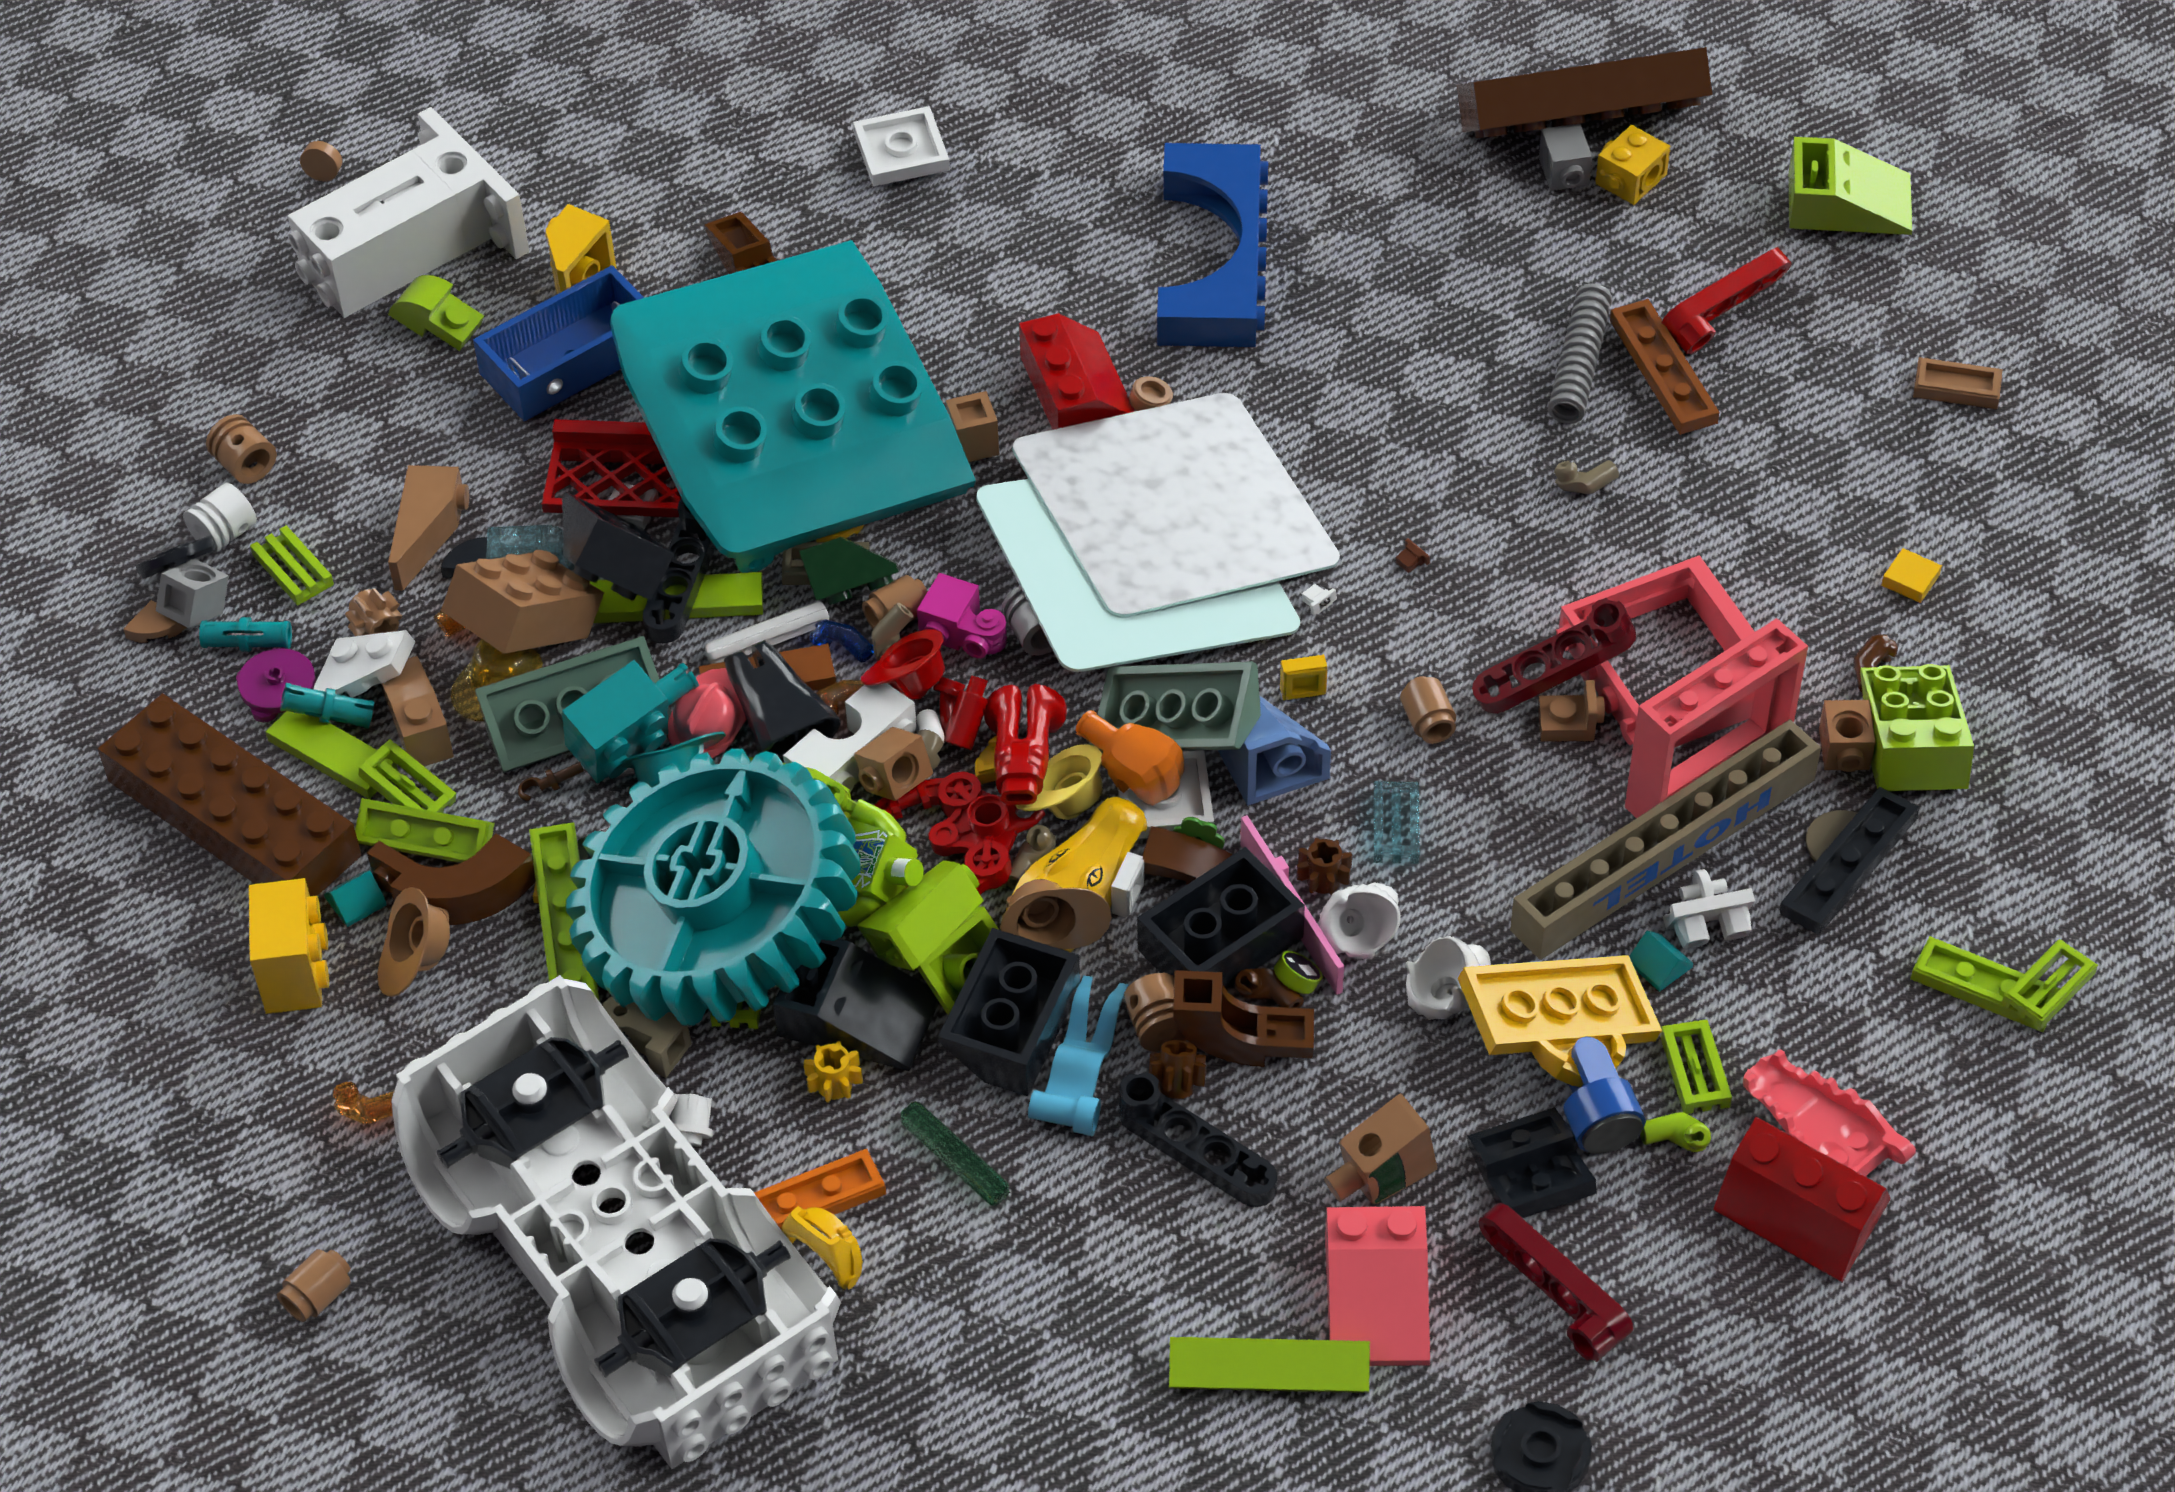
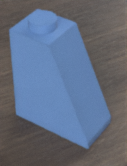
[1218,696,1331,806]

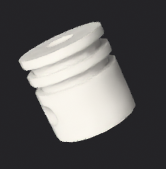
[183,482,257,554]

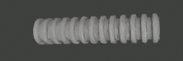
[1548,283,1612,424]

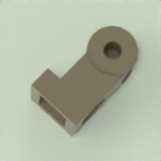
[602,997,692,1078]

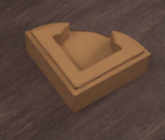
[123,600,187,643]

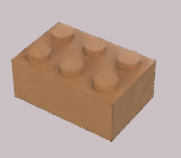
[441,550,604,654]

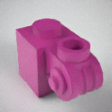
[917,573,1007,659]

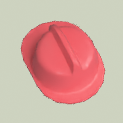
[668,668,747,759]

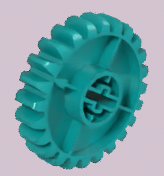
[566,749,860,1026]

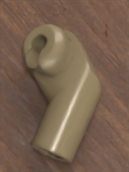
[871,603,913,661]

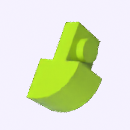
[388,275,484,351]

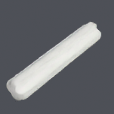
[705,601,829,664]

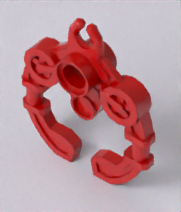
[874,771,1045,895]

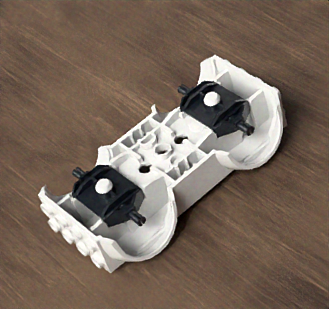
[392,975,841,1469]

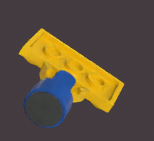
[1458,955,1662,1154]

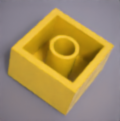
[249,878,329,1014]

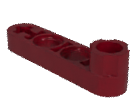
[1472,598,1636,714]
[1478,1203,1634,1362]

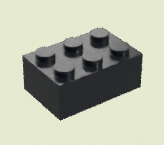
[1137,847,1305,989]

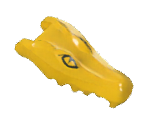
[1006,796,1147,952]

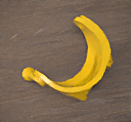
[782,1206,862,1289]

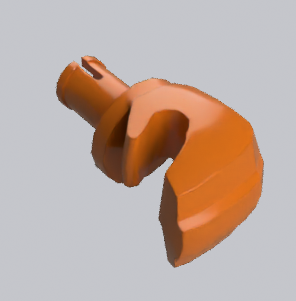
[1075,710,1185,806]

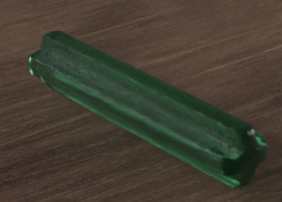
[900,1101,1010,1206]

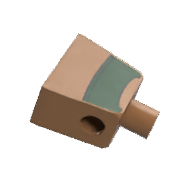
[1324,1093,1437,1204]

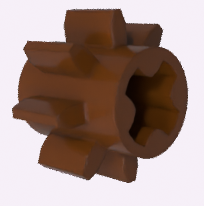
[1296,838,1352,895]
[1149,1040,1206,1099]

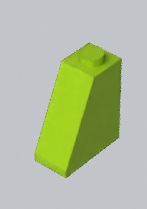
[857,860,984,971]

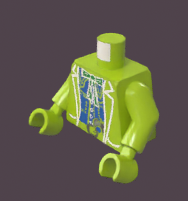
[827,782,924,927]

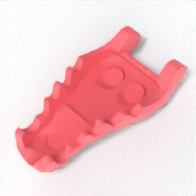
[1743,1050,1916,1177]

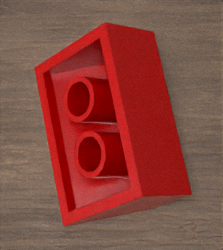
[1019,313,1135,430]
[1713,1117,1891,1283]

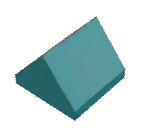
[324,870,387,927]
[1629,930,1694,992]

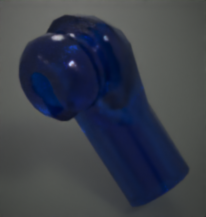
[809,619,874,663]

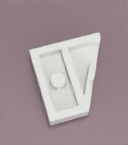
[313,630,415,698]

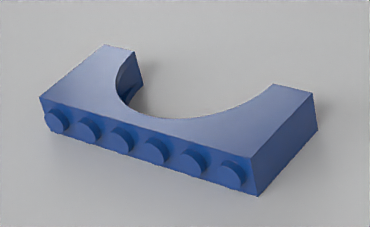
[1157,143,1268,347]

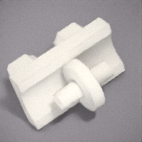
[1663,869,1755,949]

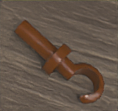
[518,762,585,801]

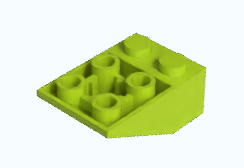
[1789,137,1912,235]
[1860,664,1974,791]

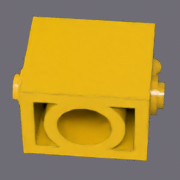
[1595,124,1671,205]

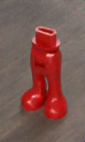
[984,684,1067,805]

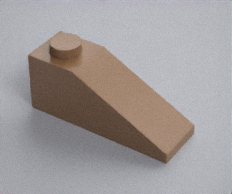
[388,465,469,591]
[380,656,454,766]

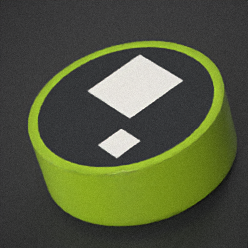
[1274,951,1322,994]

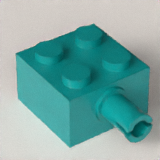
[562,660,699,784]

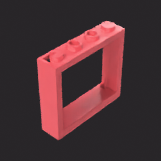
[1556,555,1755,747]
[1625,618,1808,818]

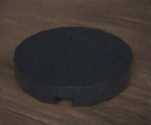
[1490,1401,1592,1492]

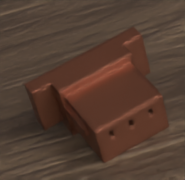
[1395,538,1430,573]

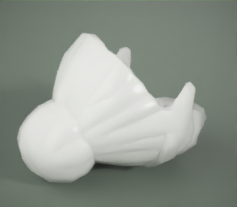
[1318,882,1401,959]
[1405,936,1491,1020]

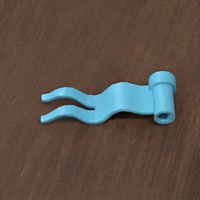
[1028,975,1129,1136]

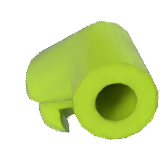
[1640,1112,1711,1152]

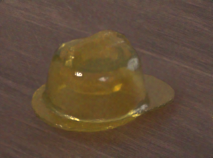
[451,639,543,721]

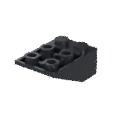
[773,939,939,1072]

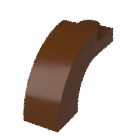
[1173,970,1314,1067]

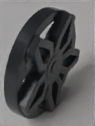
[135,535,216,579]

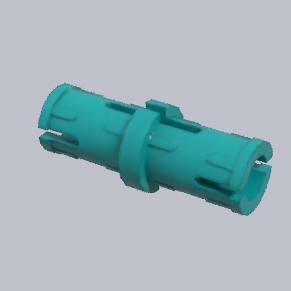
[199,617,292,652]
[280,683,374,729]

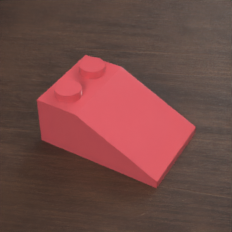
[1325,1206,1430,1366]

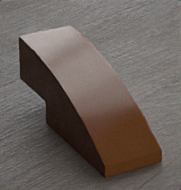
[704,212,778,274]

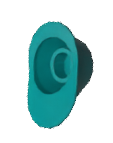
[620,732,726,788]

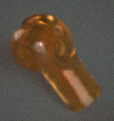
[816,680,865,715]
[333,1082,395,1124]

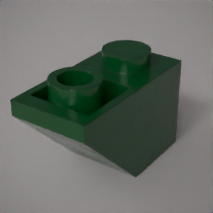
[799,537,900,605]

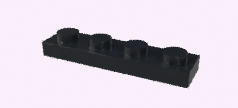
[1780,787,1919,935]

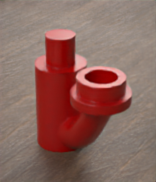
[933,675,989,751]

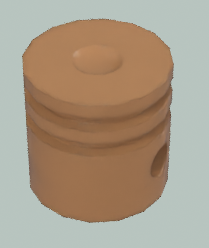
[206,414,277,484]
[1124,973,1187,1052]

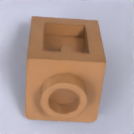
[1538,680,1605,742]

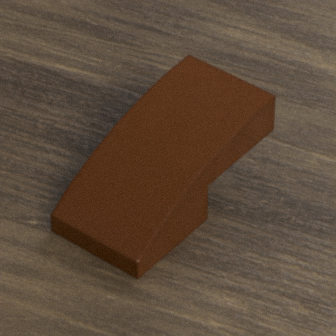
[1143,826,1232,885]

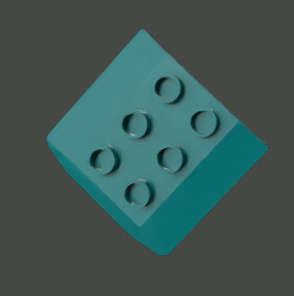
[610,240,976,573]

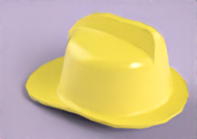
[1015,744,1102,820]

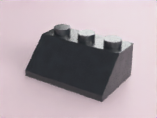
[938,928,1080,1097]

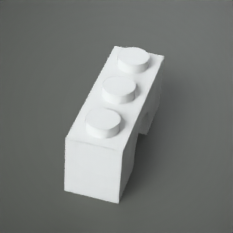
[783,683,917,792]

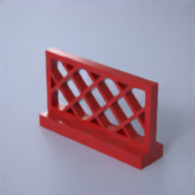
[542,419,681,517]

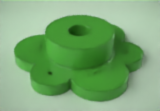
[1173,817,1225,849]

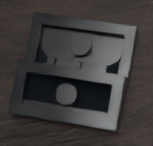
[1467,1107,1597,1218]

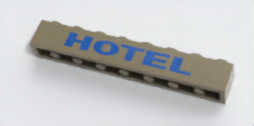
[1510,719,1821,960]

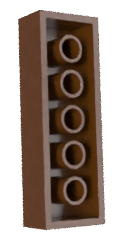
[1456,47,1713,139]
[97,693,362,896]

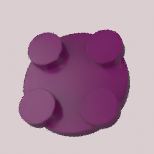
[236,648,316,723]

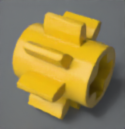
[803,1041,863,1102]

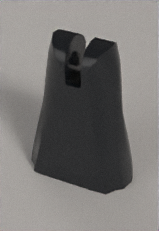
[724,640,841,763]

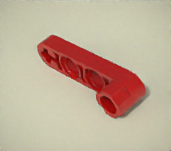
[1661,247,1792,355]

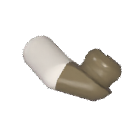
[916,709,945,770]

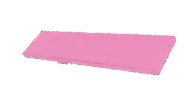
[1240,815,1344,995]

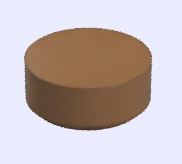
[300,141,342,181]
[1129,376,1173,411]

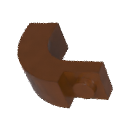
[367,833,536,925]

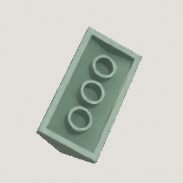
[475,636,671,773]
[1091,661,1261,752]

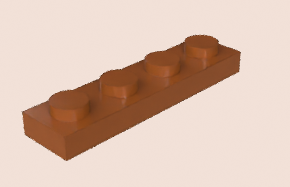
[1610,299,1720,435]

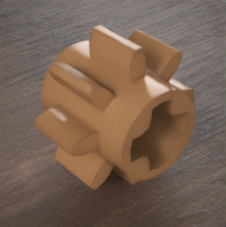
[345,588,402,636]

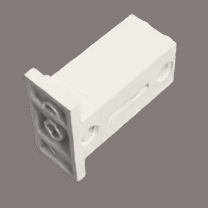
[288,107,529,318]

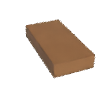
[1913,357,2003,409]

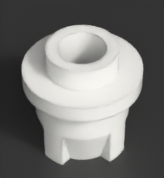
[671,1094,713,1147]

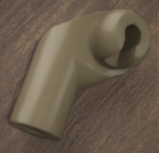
[1554,460,1619,494]
[1006,825,1056,889]

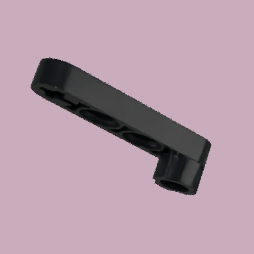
[643,498,716,644]
[1119,1072,1277,1207]

